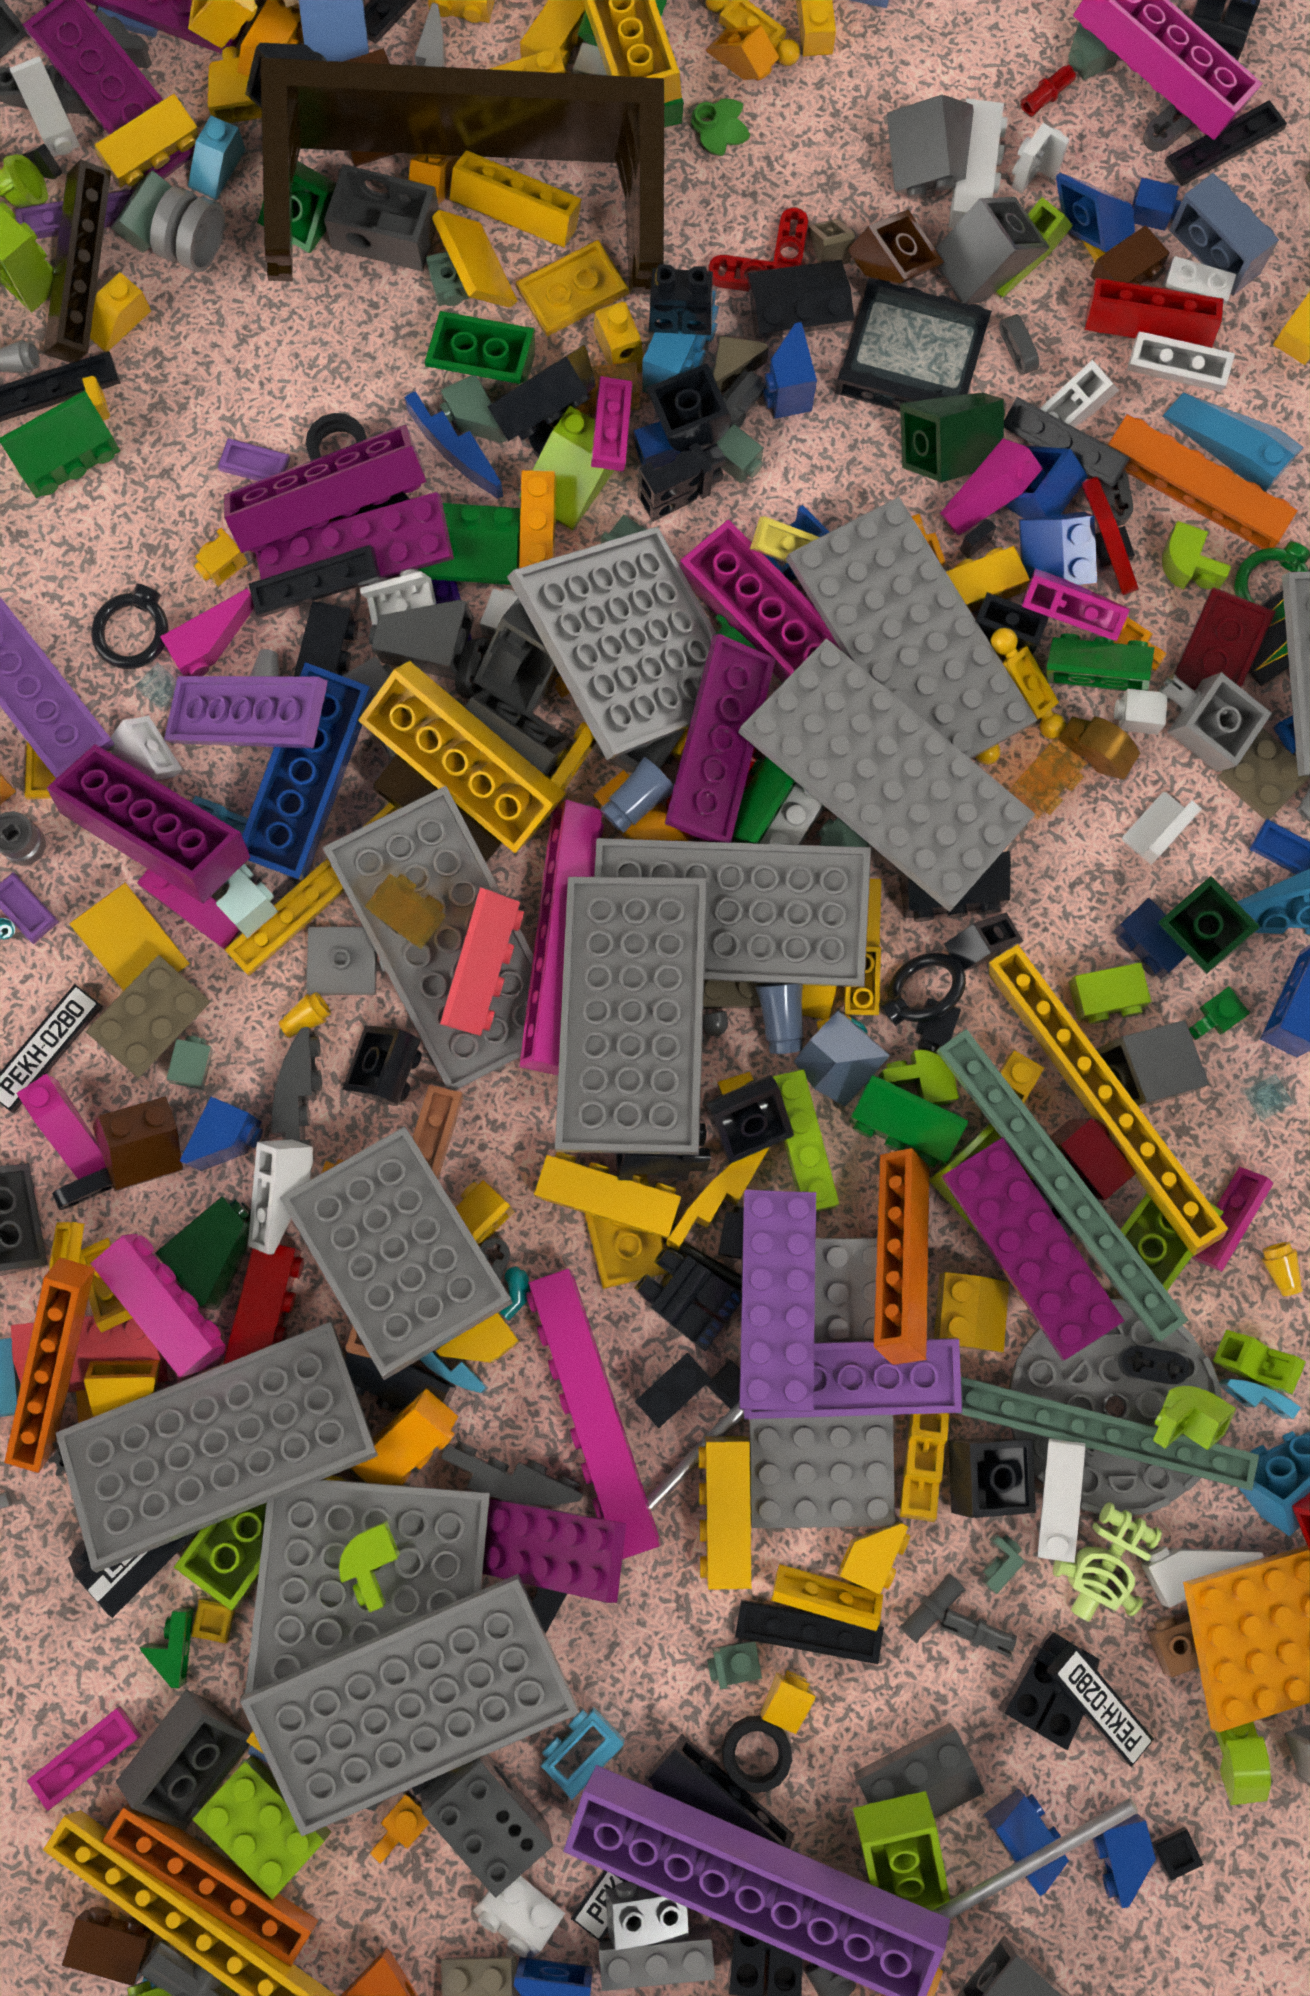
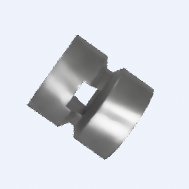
[0,811,46,866]

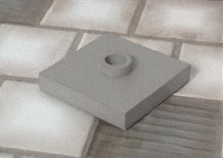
[307,927,377,996]

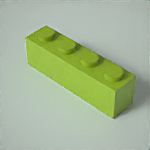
[773,1069,839,1213]

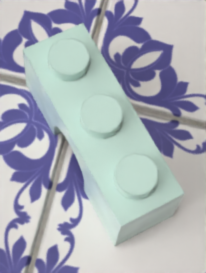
[216,864,278,938]

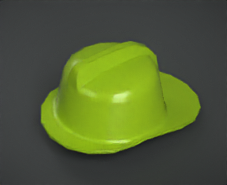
[0,154,48,208]

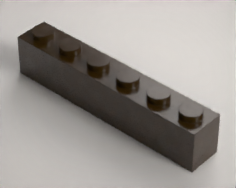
[43,159,111,363]

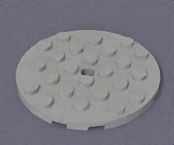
[1009,1299,1222,1516]

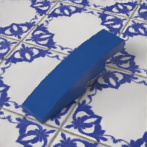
[404,391,504,499]

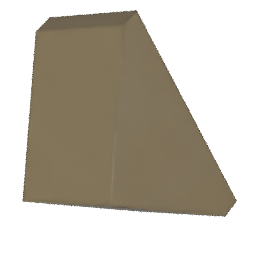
[808,219,855,264]
[713,336,769,393]

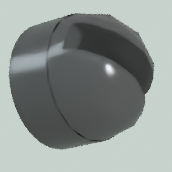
[703,1011,729,1036]

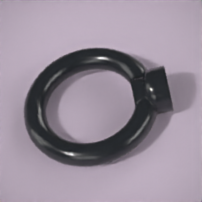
[91,583,169,669]
[880,953,966,1026]

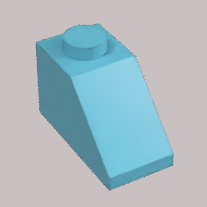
[188,116,246,200]

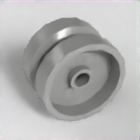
[150,186,225,273]

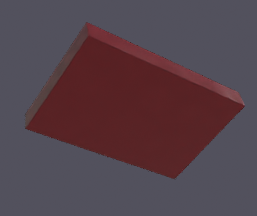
[1173,587,1276,690]

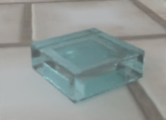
[135,663,177,710]
[1243,1073,1293,1121]

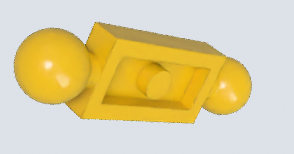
[705,0,800,66]
[991,628,1066,739]

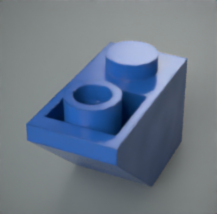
[1093,1813,1156,1909]

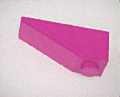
[940,438,1043,535]
[1022,568,1130,641]
[160,588,254,676]
[137,869,240,949]
[16,1074,106,1179]

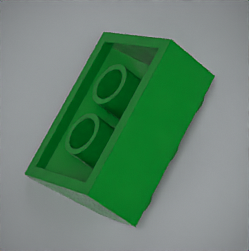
[425,311,535,384]
[0,390,121,498]
[418,503,521,585]
[1046,633,1155,691]
[731,757,797,844]
[848,1075,969,1168]

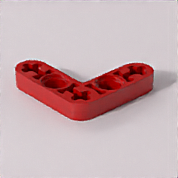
[708,207,808,292]
[1082,476,1139,596]

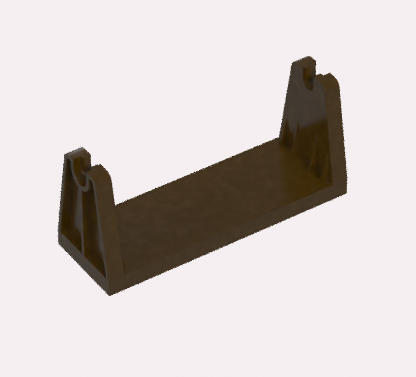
[261,58,665,295]

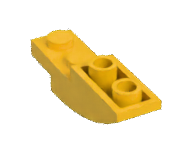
[844,878,882,1015]

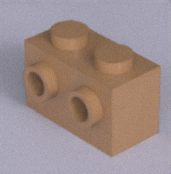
[1147,1608,1199,1678]

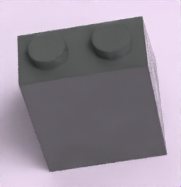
[887,94,974,199]
[935,197,1050,304]
[369,600,474,680]
[1096,1020,1209,1109]
[957,1935,1071,1996]

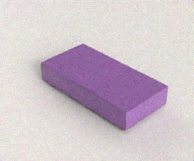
[218,438,291,481]
[0,872,59,944]

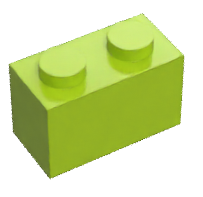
[1068,962,1152,1024]

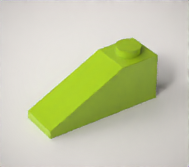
[996,197,1073,298]

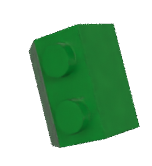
[257,161,336,253]

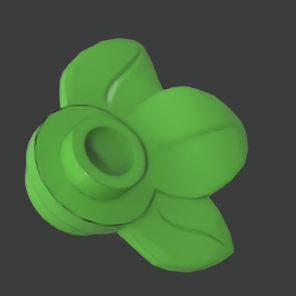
[691,98,750,156]

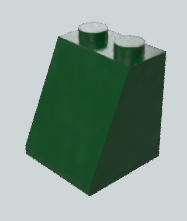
[900,392,1005,483]
[1158,876,1260,974]
[155,1196,251,1310]

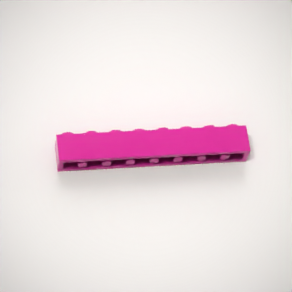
[519,799,604,1076]
[526,1268,662,1559]

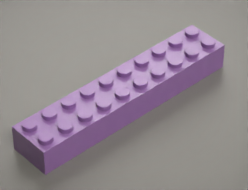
[563,1765,950,1996]

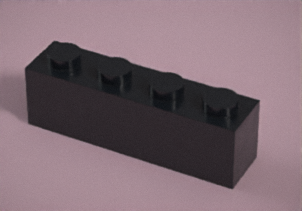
[294,601,358,677]
[648,1734,794,1849]

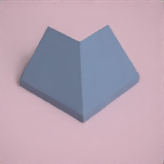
[794,1010,890,1106]

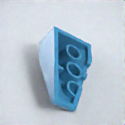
[1162,392,1304,492]
[1237,869,1310,934]
[1239,1431,1310,1536]

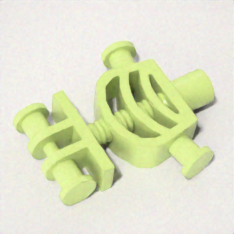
[1053,1502,1162,1622]

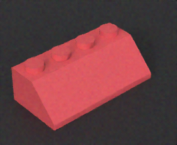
[440,887,524,1036]
[11,1316,168,1393]

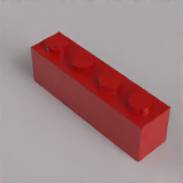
[1084,278,1224,348]
[223,1245,304,1365]

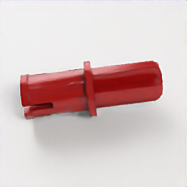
[1020,65,1076,117]

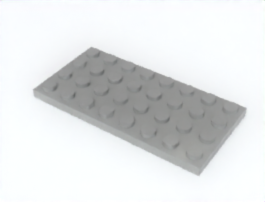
[786,497,1038,759]
[738,638,1035,912]
[322,786,533,1091]
[594,838,871,987]
[555,877,707,1155]
[749,1237,895,1528]
[56,1322,378,1573]
[240,1574,578,1837]

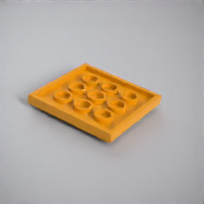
[1183,1545,1310,1732]

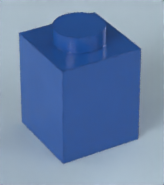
[1132,178,1181,231]
[633,421,681,469]

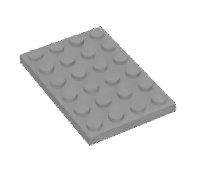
[280,1126,513,1380]

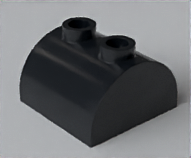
[646,363,731,452]
[342,1025,422,1106]
[704,1075,794,1164]

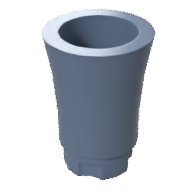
[600,757,674,833]
[755,983,804,1054]

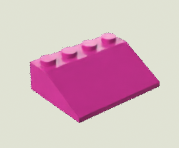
[90,1234,225,1377]

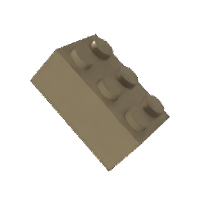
[85,955,211,1079]

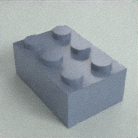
[1169,173,1279,296]

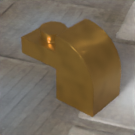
[1056,716,1141,780]

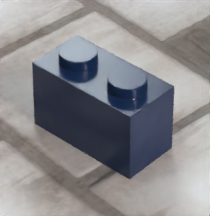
[1113,898,1188,980]

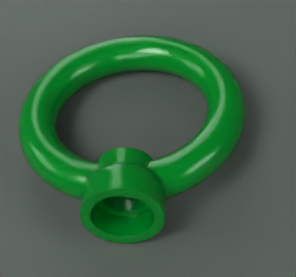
[1234,541,1310,604]

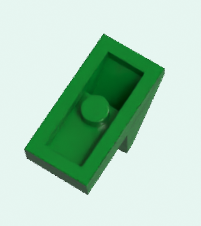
[139,1608,194,1689]

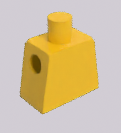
[207,46,262,123]
[593,302,643,379]
[84,1360,160,1417]

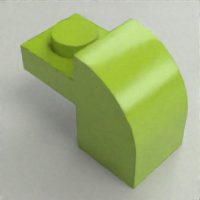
[1162,520,1231,590]
[879,1050,959,1106]
[1213,1329,1306,1395]
[1153,1386,1237,1450]
[339,1520,400,1613]
[1215,1722,1271,1805]

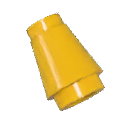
[278,992,332,1038]
[1262,1242,1303,1296]

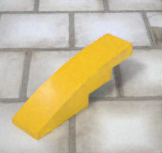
[666,1147,770,1251]
[899,1413,949,1522]

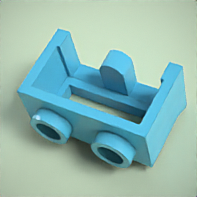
[541,1707,625,1800]

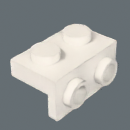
[1011,123,1070,194]
[1162,256,1236,305]
[360,569,436,625]
[473,1876,565,1959]

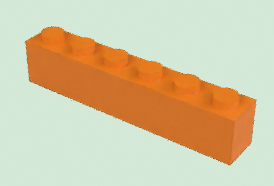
[1108,414,1298,549]
[874,1148,929,1365]
[4,1257,95,1473]
[102,1803,319,1967]

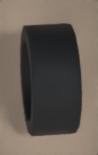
[305,413,367,461]
[722,1716,792,1793]

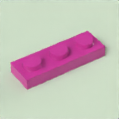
[591,376,632,472]
[1192,1167,1274,1272]
[27,1706,141,1811]

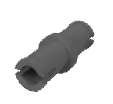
[899,1573,966,1644]
[940,1608,1017,1658]

